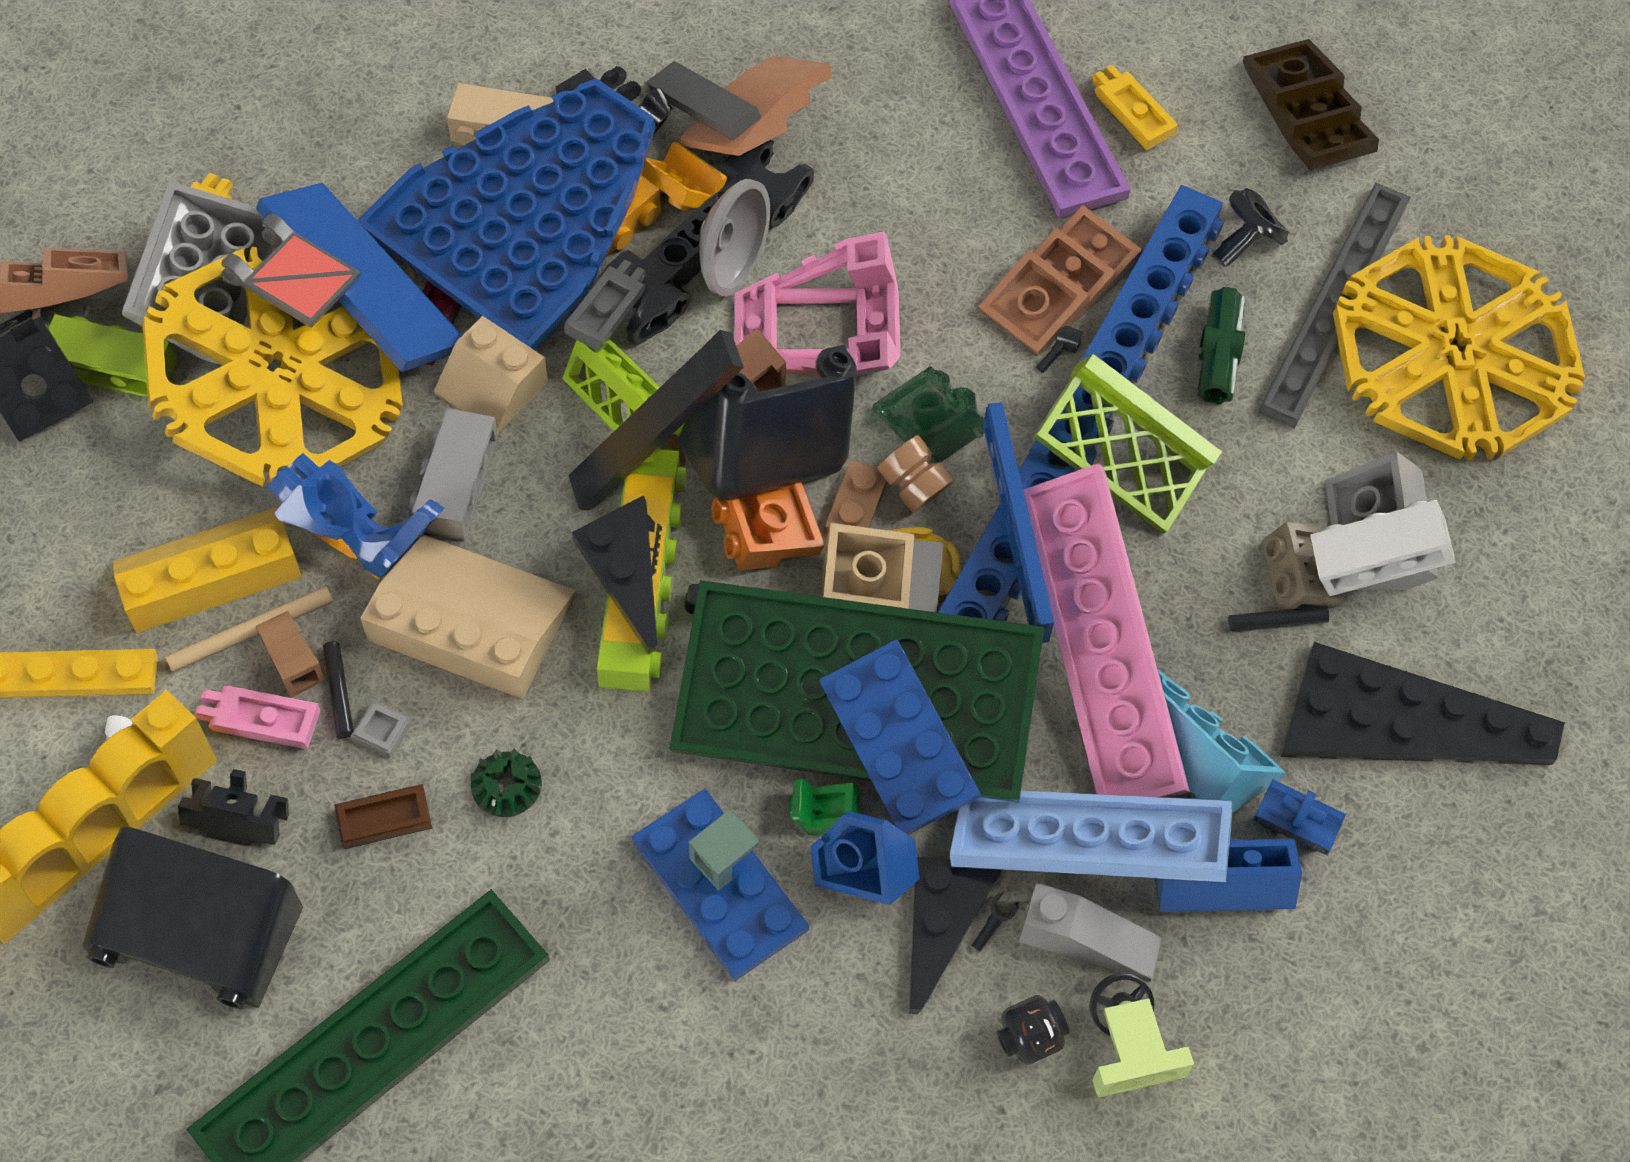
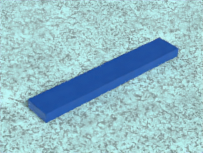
[983,402,1055,643]

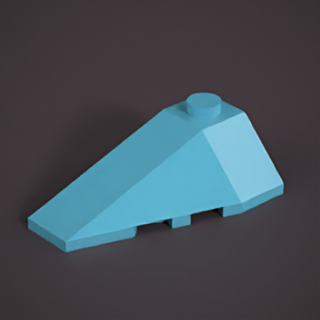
[1158,670,1286,812]

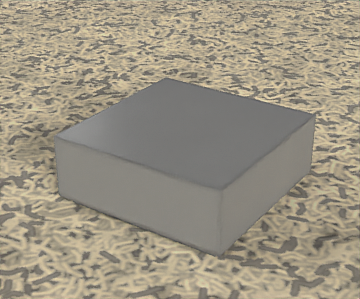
[351,700,413,759]

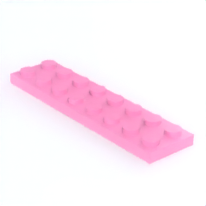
[1023,463,1190,798]

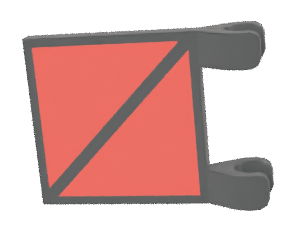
[221,214,361,328]

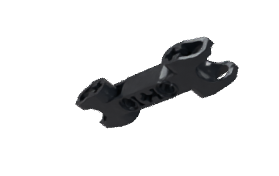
[591,140,814,346]

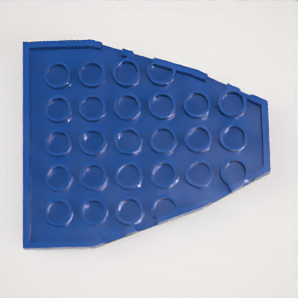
[357,78,656,351]

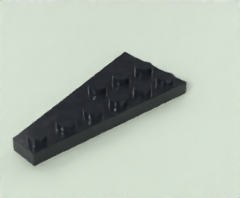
[1281,642,1565,765]

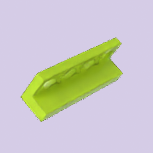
[562,339,685,462]

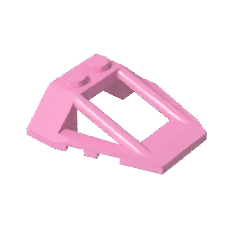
[734,231,900,376]

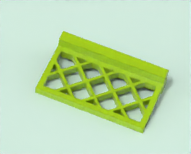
[1033,354,1222,534]

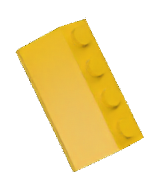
[113,507,302,633]

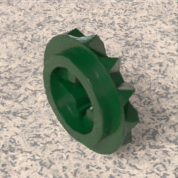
[471,748,542,817]

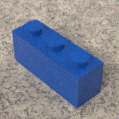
[1155,839,1302,912]

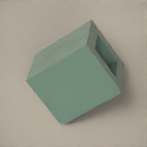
[688,809,758,891]

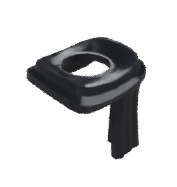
[1213,188,1290,266]

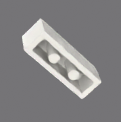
[1310,500,1456,596]

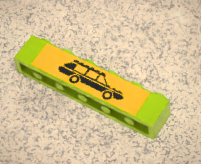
[597,449,687,692]

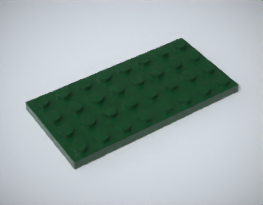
[669,580,1044,803]

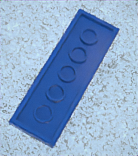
[256,182,462,372]

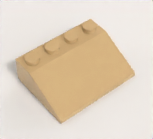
[360,534,576,699]

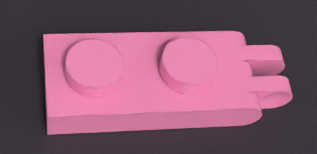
[194,686,321,750]

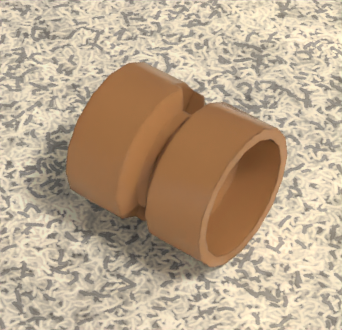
[877,435,954,514]

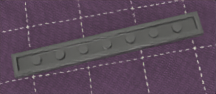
[1258,182,1411,429]

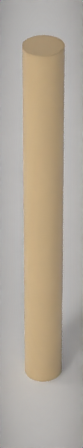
[165,586,333,672]

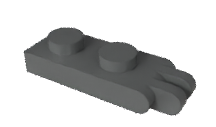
[564,260,647,351]

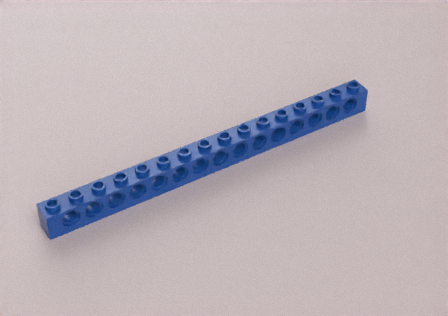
[938,185,1225,622]

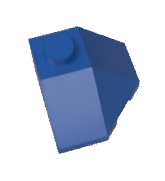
[810,811,919,905]

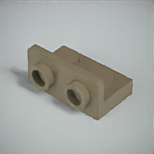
[1261,521,1345,610]

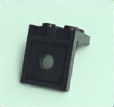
[0,308,93,442]

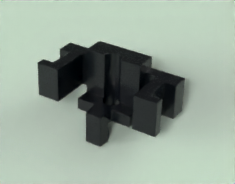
[178,769,289,845]

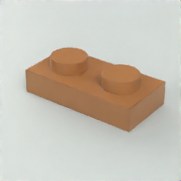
[824,460,888,534]

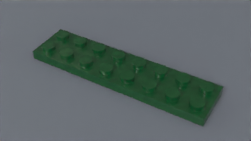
[186,889,550,1162]

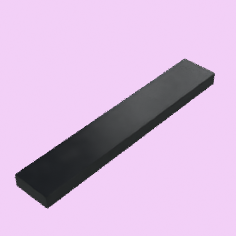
[568,330,744,511]

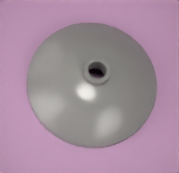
[699,179,770,297]

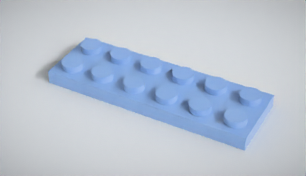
[950,791,1232,882]

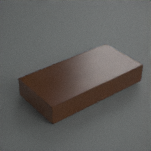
[334,784,432,849]

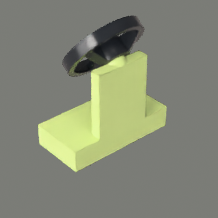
[1089,973,1194,1098]

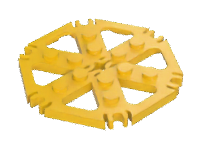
[1333,235,1585,461]
[143,247,403,487]

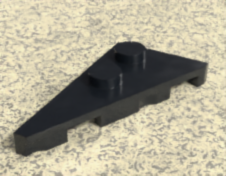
[572,496,658,654]
[909,857,1002,1014]

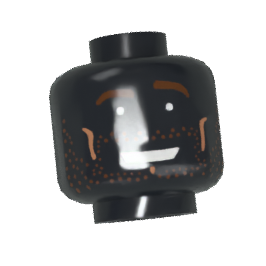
[996,995,1070,1065]

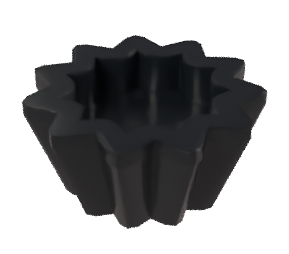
[638,87,673,136]

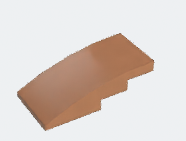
[680,56,832,156]
[978,205,1142,355]
[0,248,128,313]

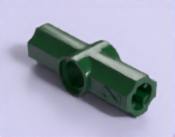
[1198,287,1245,404]

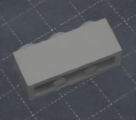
[408,408,498,541]

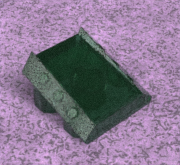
[872,366,984,463]

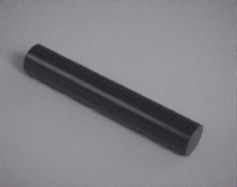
[1228,606,1329,632]
[323,641,354,739]

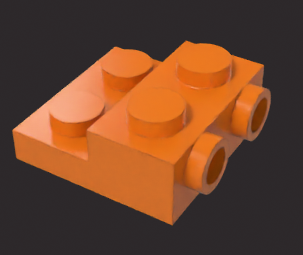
[711,482,825,570]

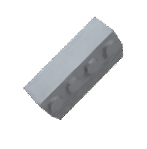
[122,181,279,365]

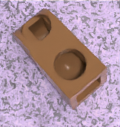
[256,611,325,698]

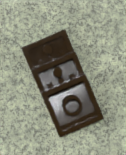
[1243,39,1379,170]

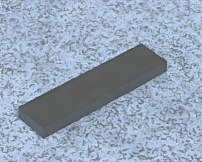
[646,61,761,140]

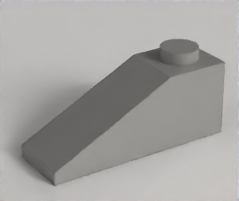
[1019,883,1162,981]

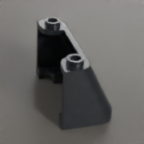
[677,345,857,500]
[83,827,303,1010]

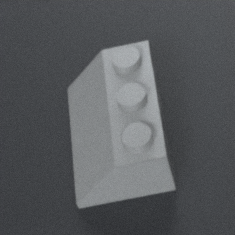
[1325,451,1439,590]

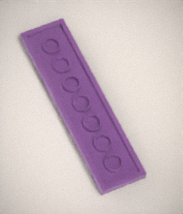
[948,0,1131,219]

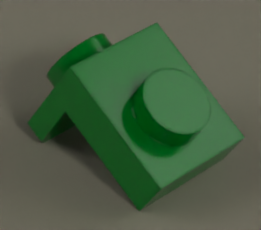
[788,779,861,835]

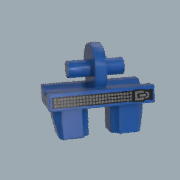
[1253,779,1346,855]

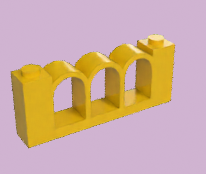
[0,689,217,945]

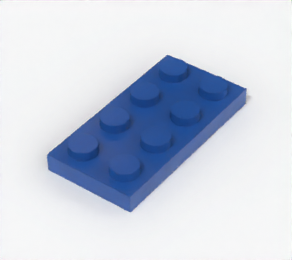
[819,639,981,835]
[632,789,809,981]

